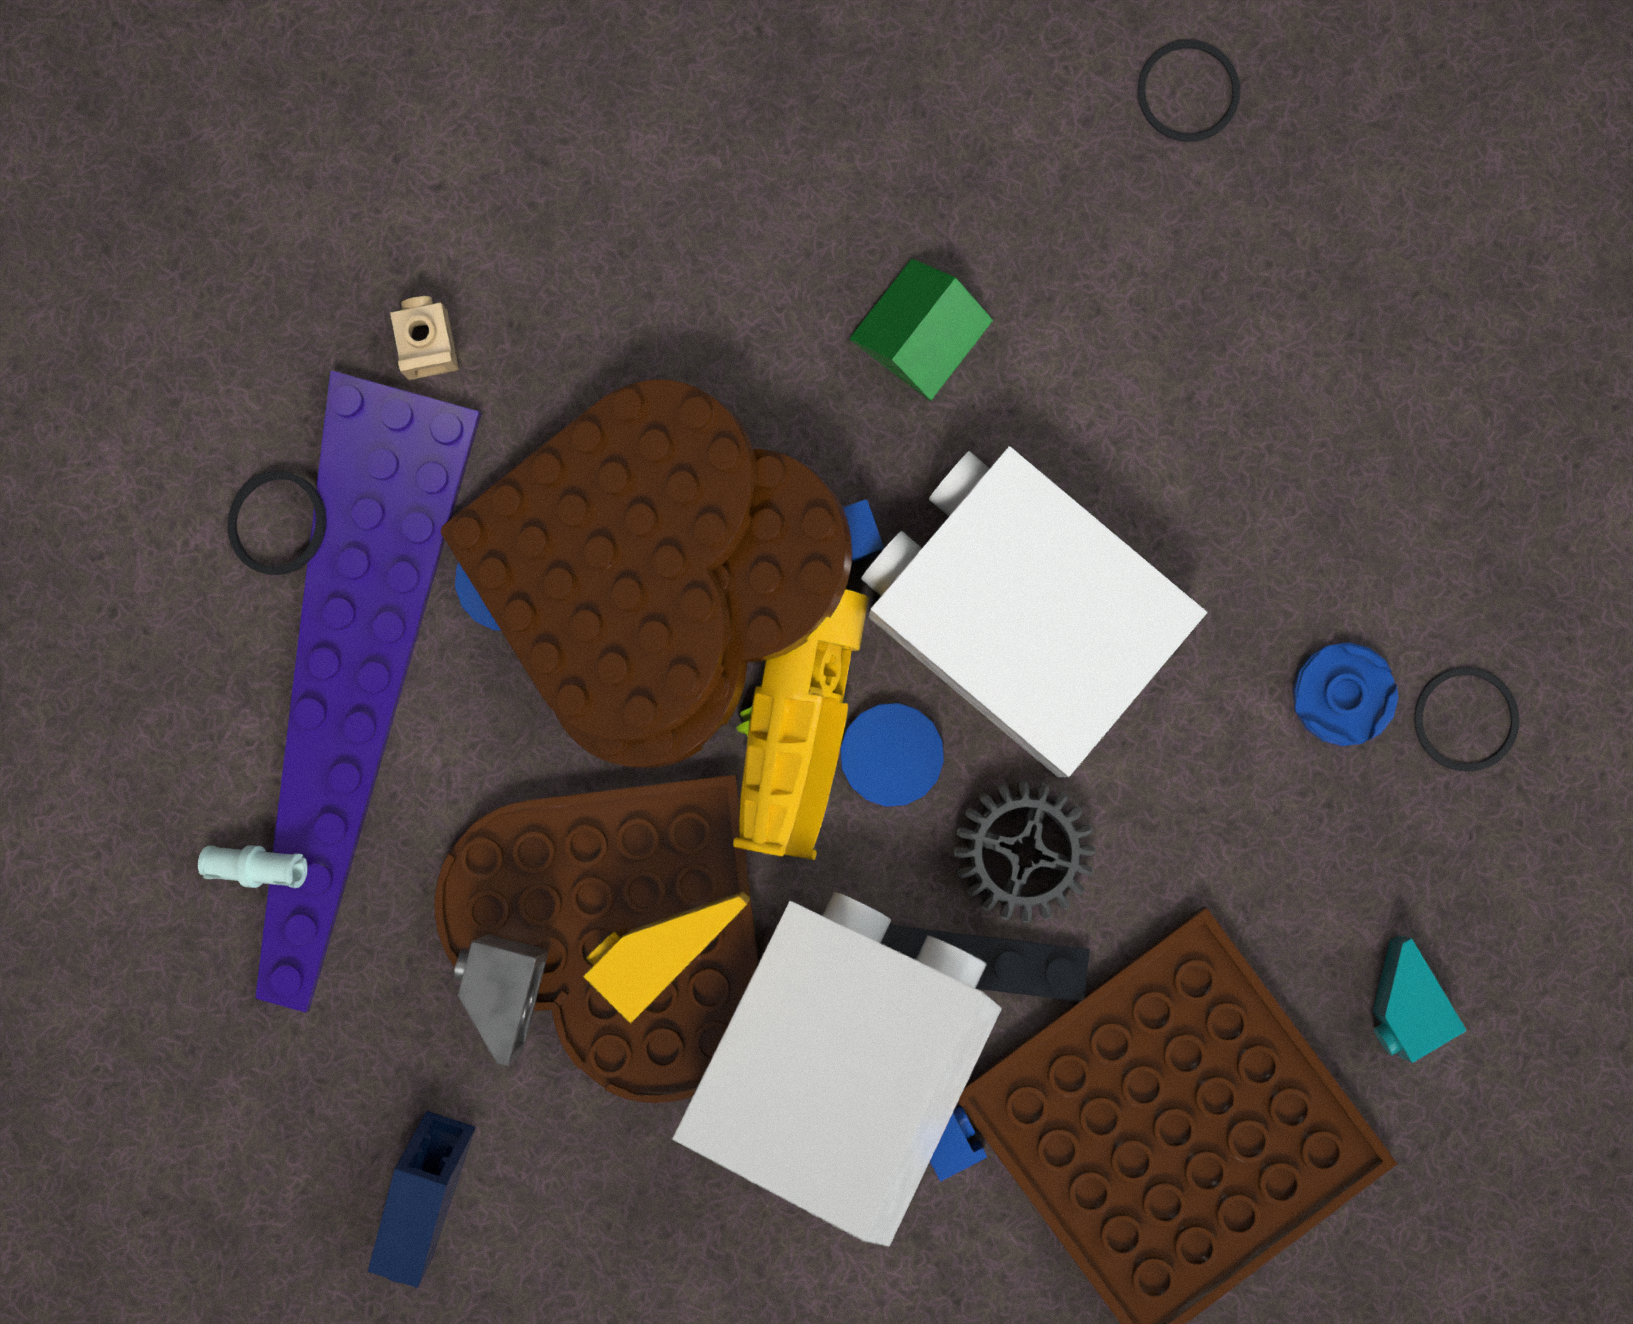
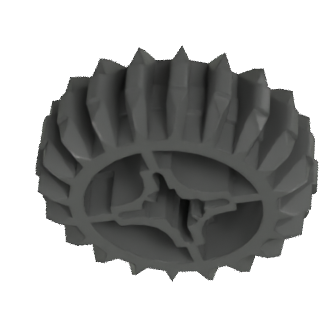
[953,781,1096,923]

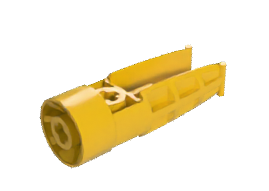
[733,590,869,860]

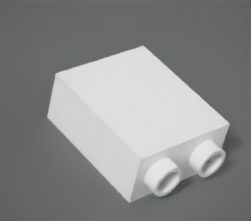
[861,446,1207,777]
[673,892,1002,1246]

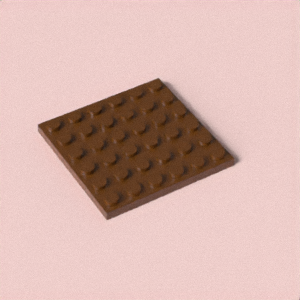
[958,907,1397,1324]

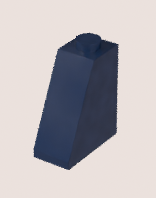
[368,1111,476,1288]

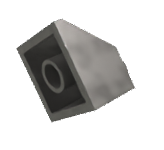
[454,934,549,1066]

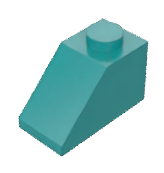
[1373,935,1467,1063]

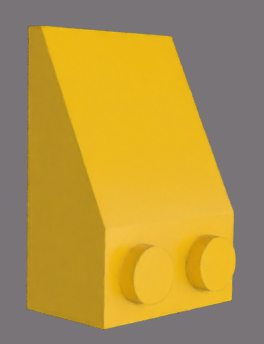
[583,891,750,1023]

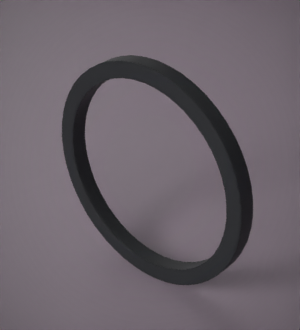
[1138,40,1240,142]
[228,471,326,575]
[1414,667,1519,772]

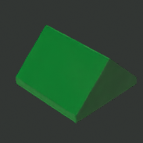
[849,259,993,402]

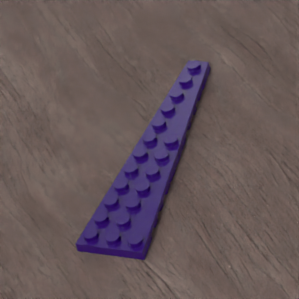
[255,370,482,1013]

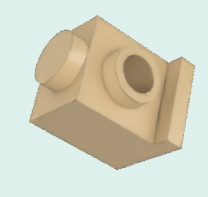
[390,296,459,380]

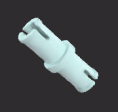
[198,845,307,888]

